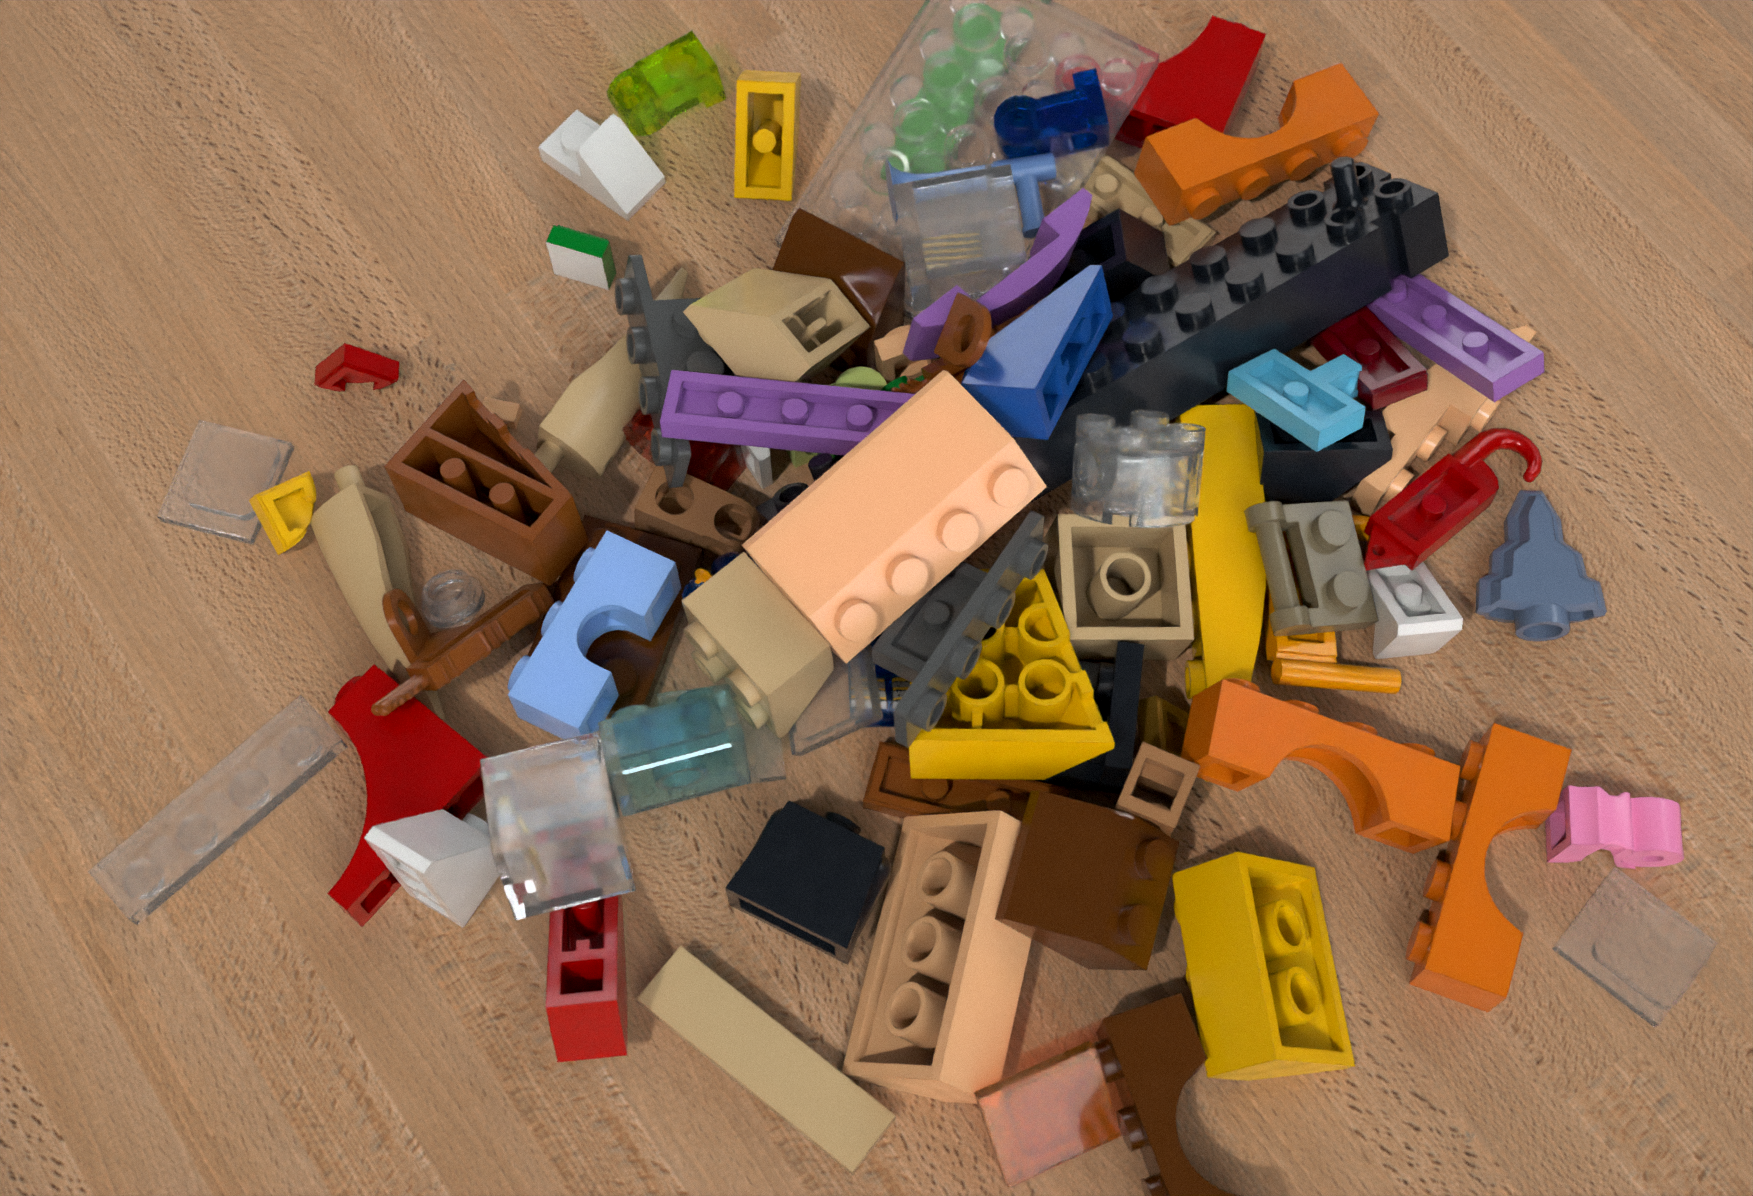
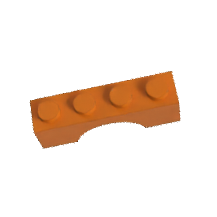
[1134,63,1379,226]
[1181,678,1460,854]
[1405,723,1572,1012]

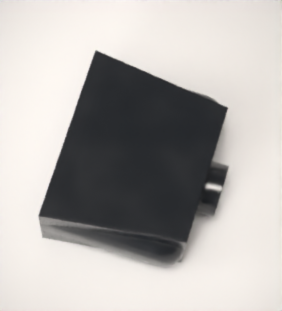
[725,800,892,965]

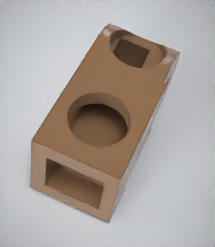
[634,466,761,564]
[1115,742,1200,836]

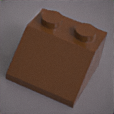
[772,208,905,372]
[995,790,1179,971]

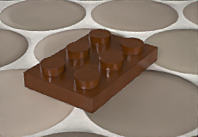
[528,515,705,727]

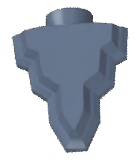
[1475,490,1607,641]

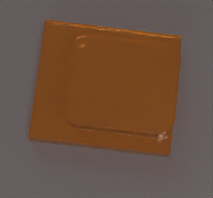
[974,1041,1121,1188]

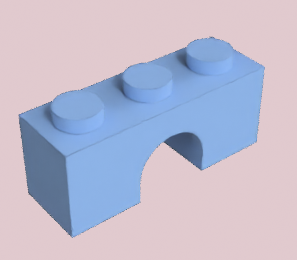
[508,531,681,751]

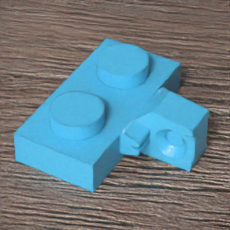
[1227,348,1366,452]

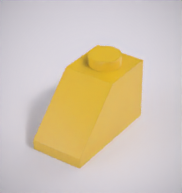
[734,70,801,201]

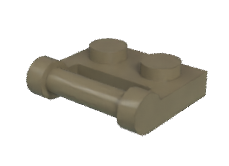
[1244,500,1379,636]

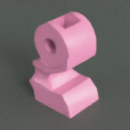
[1545,785,1684,869]

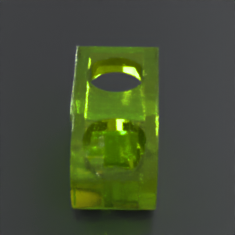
[607,31,726,136]

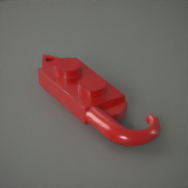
[1363,428,1543,571]

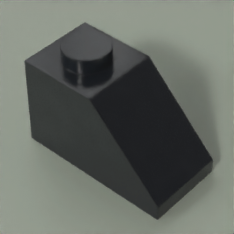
[1045,208,1169,303]
[1254,410,1393,505]

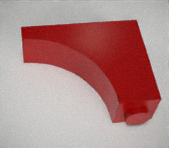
[1051,15,1266,149]
[327,664,500,927]

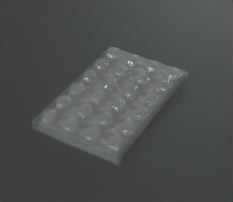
[775,0,1160,320]

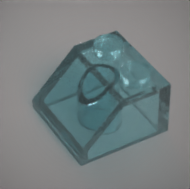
[598,688,752,817]

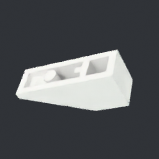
[364,809,509,928]

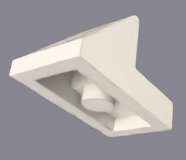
[538,110,666,221]
[1366,562,1463,659]

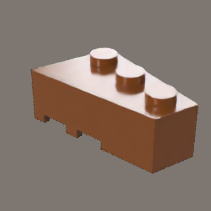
[384,379,589,586]

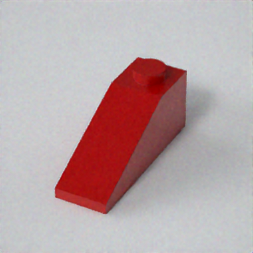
[545,848,628,1063]

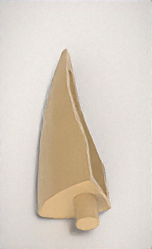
[534,267,688,479]
[310,465,445,720]

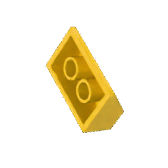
[1171,852,1355,1081]

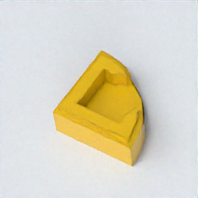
[249,471,317,556]

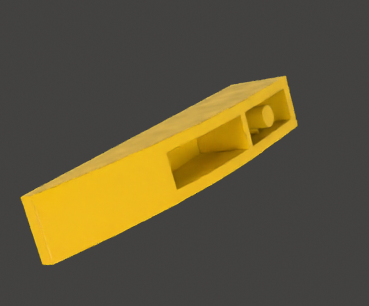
[1163,404,1267,782]

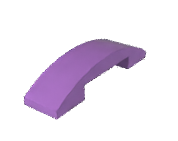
[903,188,1092,361]

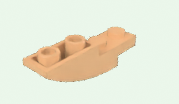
[1349,325,1537,516]

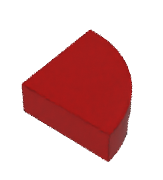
[314,343,400,392]

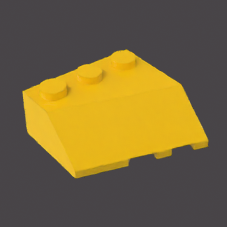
[909,569,1115,780]

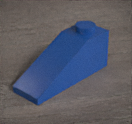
[961,265,1113,440]

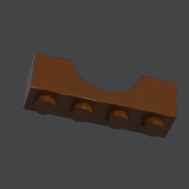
[1091,993,1240,1196]

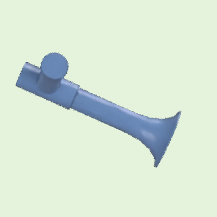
[885,152,1056,238]

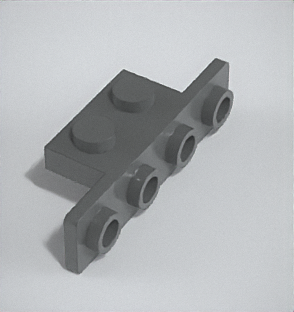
[615,255,735,488]
[872,510,1048,747]

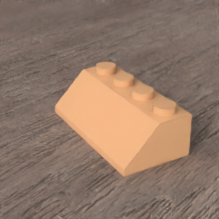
[742,370,1047,664]
[841,810,1032,1105]

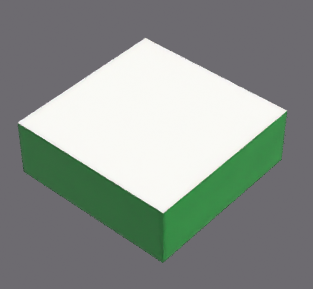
[546,225,616,290]

